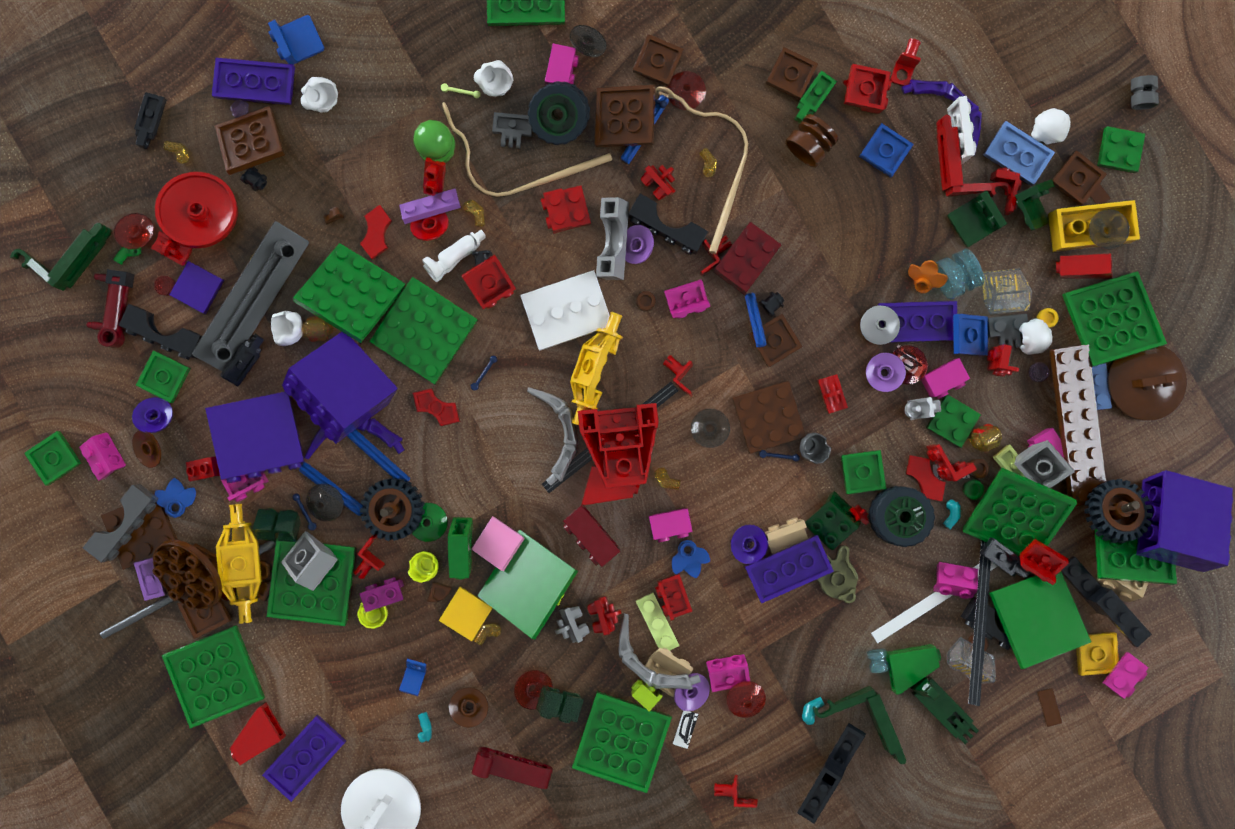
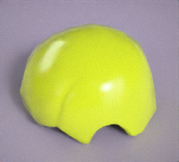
[408,551,439,583]
[357,603,388,629]

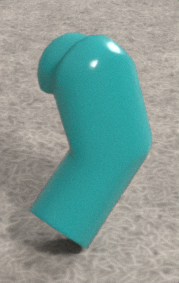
[942,500,961,530]
[802,697,825,725]
[418,712,432,743]

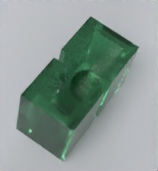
[253,508,301,542]
[536,685,584,723]

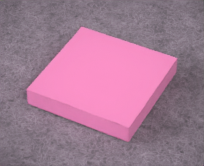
[471,516,525,571]

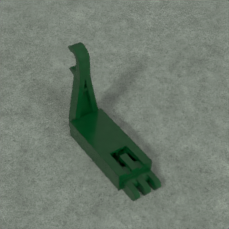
[10,223,112,291]
[910,676,979,745]
[812,686,906,764]

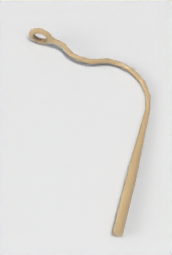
[656,86,749,254]
[442,102,612,197]

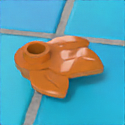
[908,260,948,293]

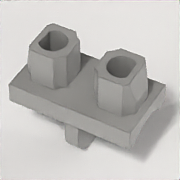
[905,397,941,420]
[554,606,590,643]

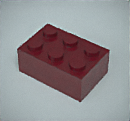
[713,222,781,295]
[563,504,620,567]

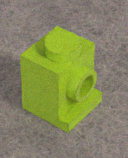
[631,679,663,712]

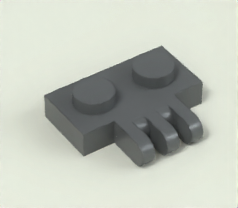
[492,112,532,149]
[988,314,1028,349]

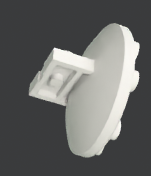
[341,769,421,829]

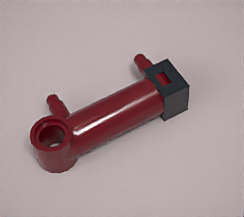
[86,269,135,348]

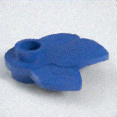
[155,478,196,518]
[672,540,710,578]

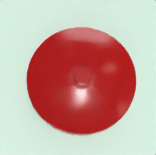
[155,172,238,249]

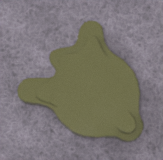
[816,545,858,604]

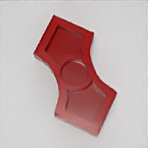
[360,205,392,260]
[412,388,460,426]
[906,455,946,501]

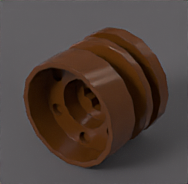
[785,114,839,168]

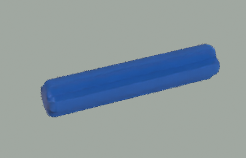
[745,293,767,348]

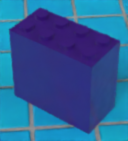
[282,332,398,444]
[205,392,305,483]
[1136,470,1233,572]

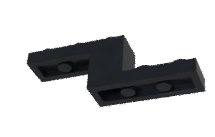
[1061,556,1152,647]
[797,723,866,824]

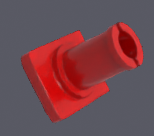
[890,39,921,86]
[700,235,732,276]
[663,355,693,397]
[354,534,385,579]
[714,775,758,808]

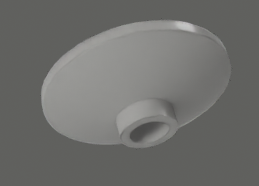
[860,306,900,345]

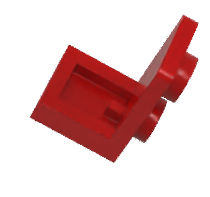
[990,168,1022,215]
[186,456,220,481]

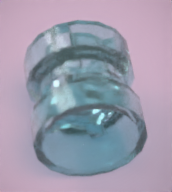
[867,649,890,673]

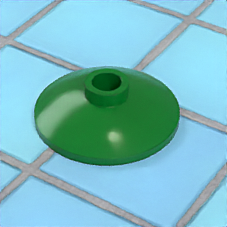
[412,503,448,542]

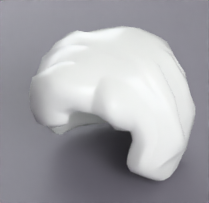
[474,60,514,97]
[301,77,338,113]
[1031,108,1070,145]
[271,311,303,346]
[1019,318,1053,355]

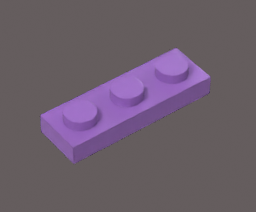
[399,189,461,224]

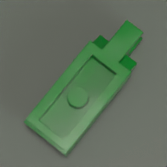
[794,70,837,123]

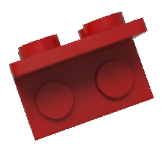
[926,444,977,481]

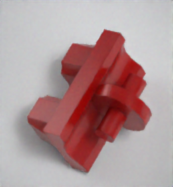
[423,157,446,196]
[641,165,676,200]
[151,231,193,266]
[817,374,848,414]
[587,596,622,635]

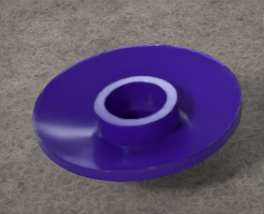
[132,397,173,433]
[731,525,768,564]

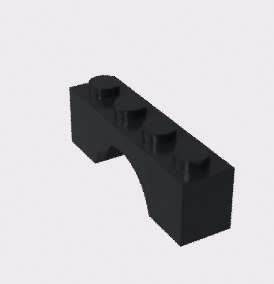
[628,193,708,255]
[119,304,202,360]
[960,597,1012,651]

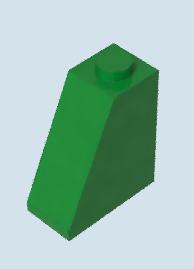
[448,517,473,580]
[885,644,941,695]

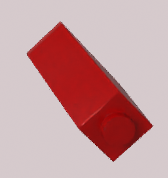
[1056,254,1112,279]
[582,466,640,505]
[230,702,286,765]

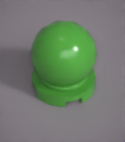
[413,120,455,163]

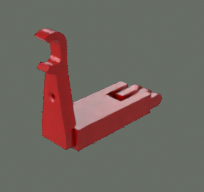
[936,114,1011,197]

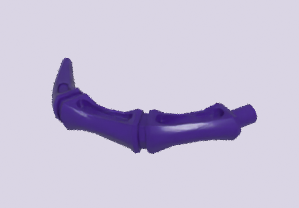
[901,79,982,156]
[304,418,405,459]

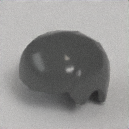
[800,432,831,464]

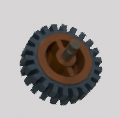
[360,478,425,541]
[1084,479,1153,544]

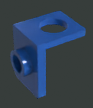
[399,659,426,696]

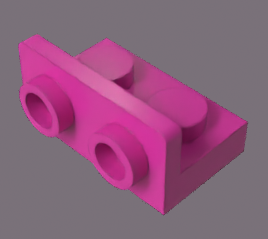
[706,654,751,692]

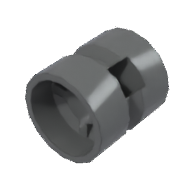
[1131,75,1159,110]

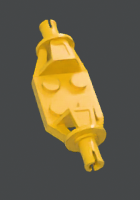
[570,312,623,425]
[216,504,262,624]

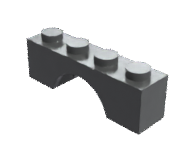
[83,484,159,563]

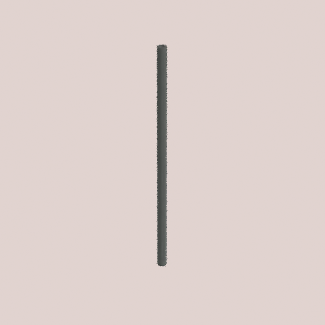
[100,538,276,639]

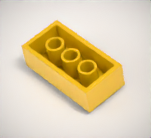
[1048,200,1140,252]

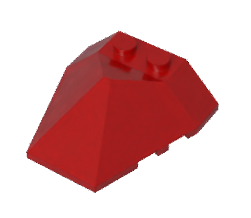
[577,403,659,488]

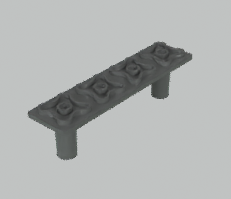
[192,221,309,371]

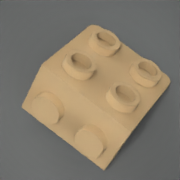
[765,517,808,554]
[1096,576,1148,602]
[645,648,693,697]

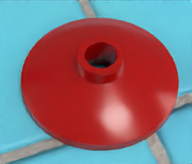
[410,212,449,241]

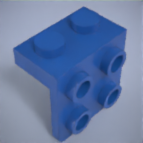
[268,15,324,65]

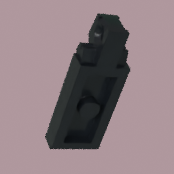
[134,92,167,149]
[220,333,264,387]
[980,537,1031,579]

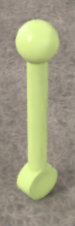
[441,84,480,98]

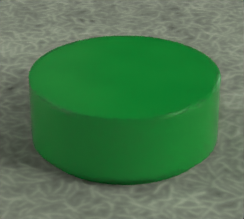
[963,480,984,499]

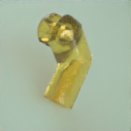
[164,141,190,164]
[699,148,717,177]
[463,200,485,227]
[655,467,680,490]
[474,623,502,645]

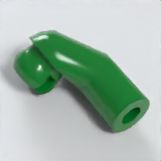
[113,244,142,265]

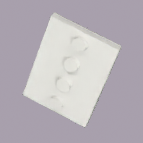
[520,270,610,351]

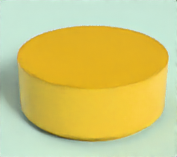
[1037,308,1059,328]

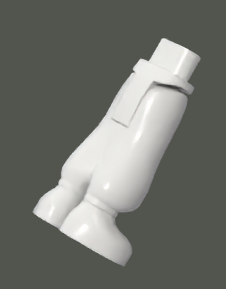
[422,230,486,282]

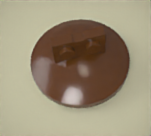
[1107,346,1187,421]
[152,539,222,610]

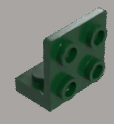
[1015,179,1055,231]
[947,190,1007,247]
[805,491,861,550]

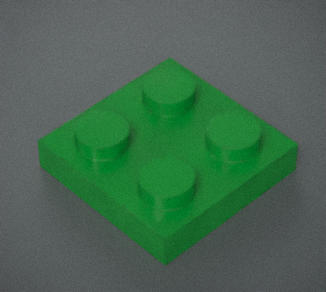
[1097,126,1145,173]
[136,350,191,403]
[926,395,981,448]
[24,431,82,486]
[840,450,886,494]

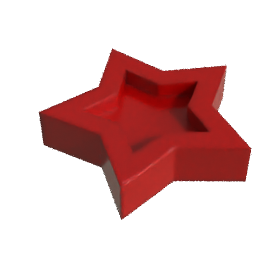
[850,504,869,525]

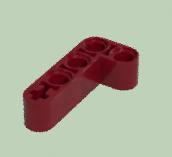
[471,747,553,789]

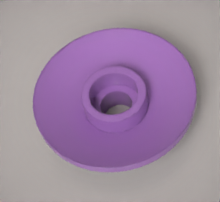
[625,225,654,264]
[866,353,906,392]
[674,673,710,711]

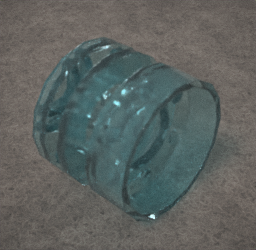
[935,248,984,300]

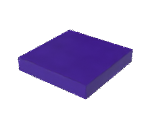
[169,261,224,314]

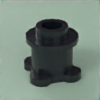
[240,166,267,191]
[472,250,493,268]
[759,292,785,317]

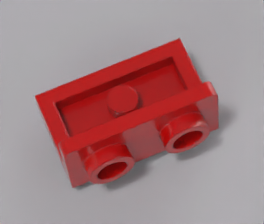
[987,344,1019,377]
[1020,539,1069,585]
[655,573,692,621]

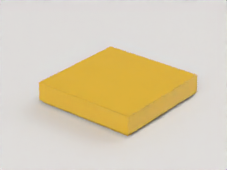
[439,586,493,641]
[1076,632,1119,676]

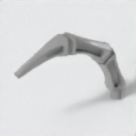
[527,387,579,485]
[618,613,701,690]

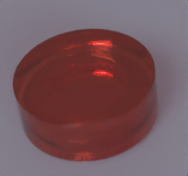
[154,276,176,296]

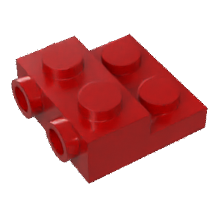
[844,64,892,114]
[541,185,591,234]
[461,255,516,309]

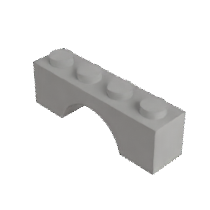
[596,197,629,280]

